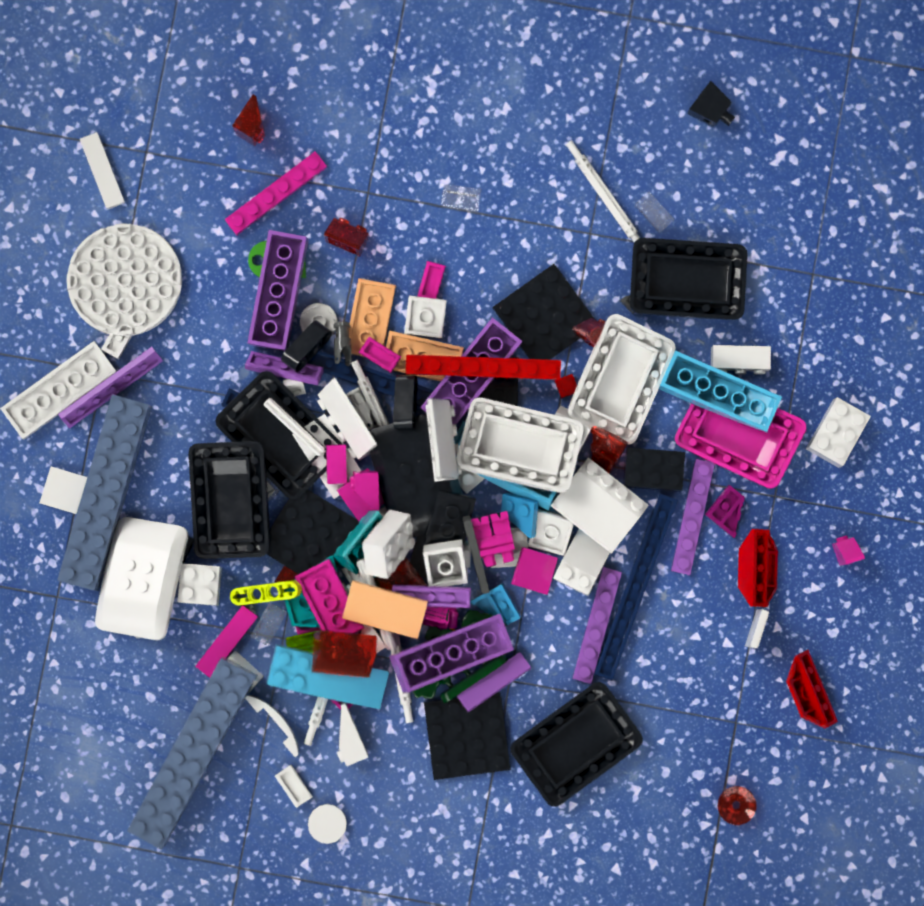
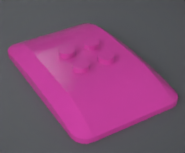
[675,403,807,489]

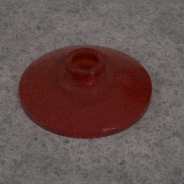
[717,786,757,825]

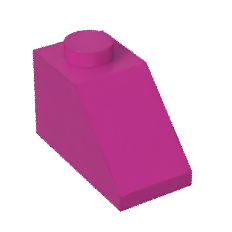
[350,471,379,511]
[832,535,865,566]

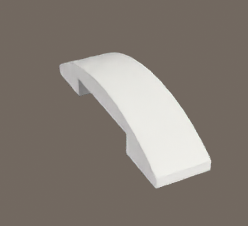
[245,695,299,757]

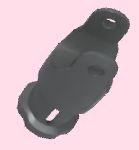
[333,321,352,366]

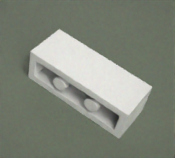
[711,345,771,375]

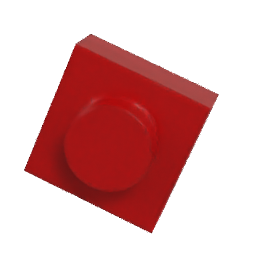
[554,374,577,399]

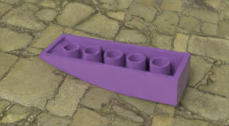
[420,317,522,425]
[389,614,514,693]

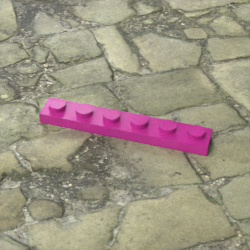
[225,151,327,236]

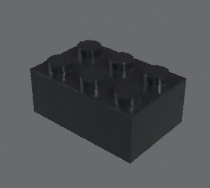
[623,447,685,492]

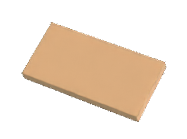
[349,278,396,357]
[382,331,464,382]
[343,580,428,639]

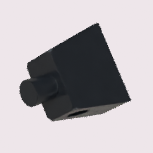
[687,81,735,127]

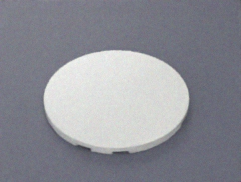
[67,224,182,336]

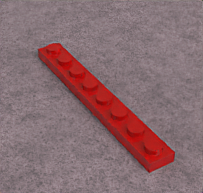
[406,355,561,380]

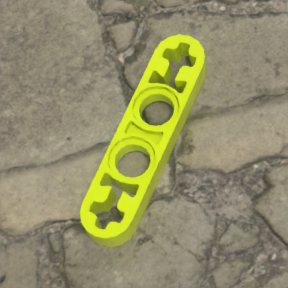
[230,580,302,605]

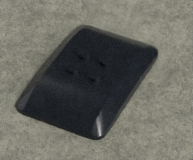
[630,238,748,320]
[215,371,342,499]
[369,413,463,537]
[188,441,270,559]
[510,682,643,807]

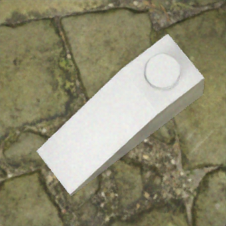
[337,702,368,766]

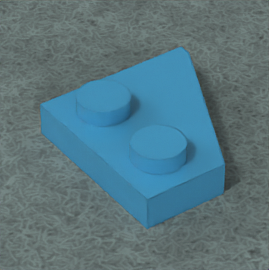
[501,493,539,538]
[471,583,522,625]

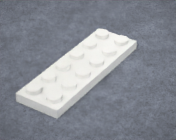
[0,341,117,440]

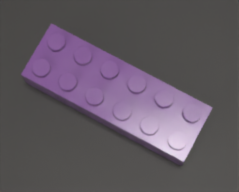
[247,230,309,351]

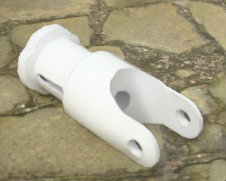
[346,387,378,430]

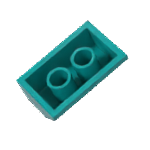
[333,510,383,574]

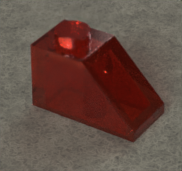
[572,318,606,348]

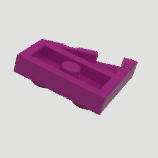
[705,485,745,538]

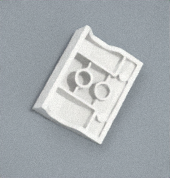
[317,378,377,461]
[426,398,462,482]
[550,457,649,553]

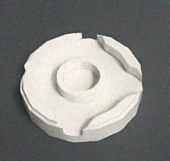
[300,303,338,335]
[308,804,347,844]

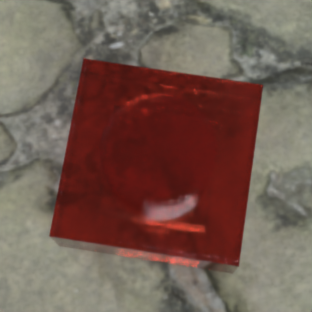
[274,566,299,582]

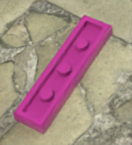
[195,605,258,678]

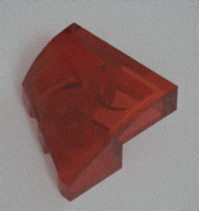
[591,426,628,474]

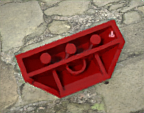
[738,529,778,607]
[786,650,838,728]

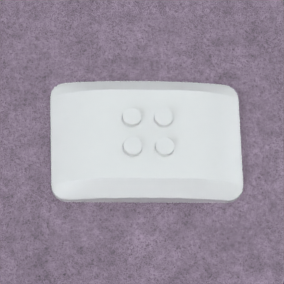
[568,314,676,445]
[457,398,584,493]
[95,517,188,640]

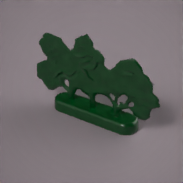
[412,610,508,703]

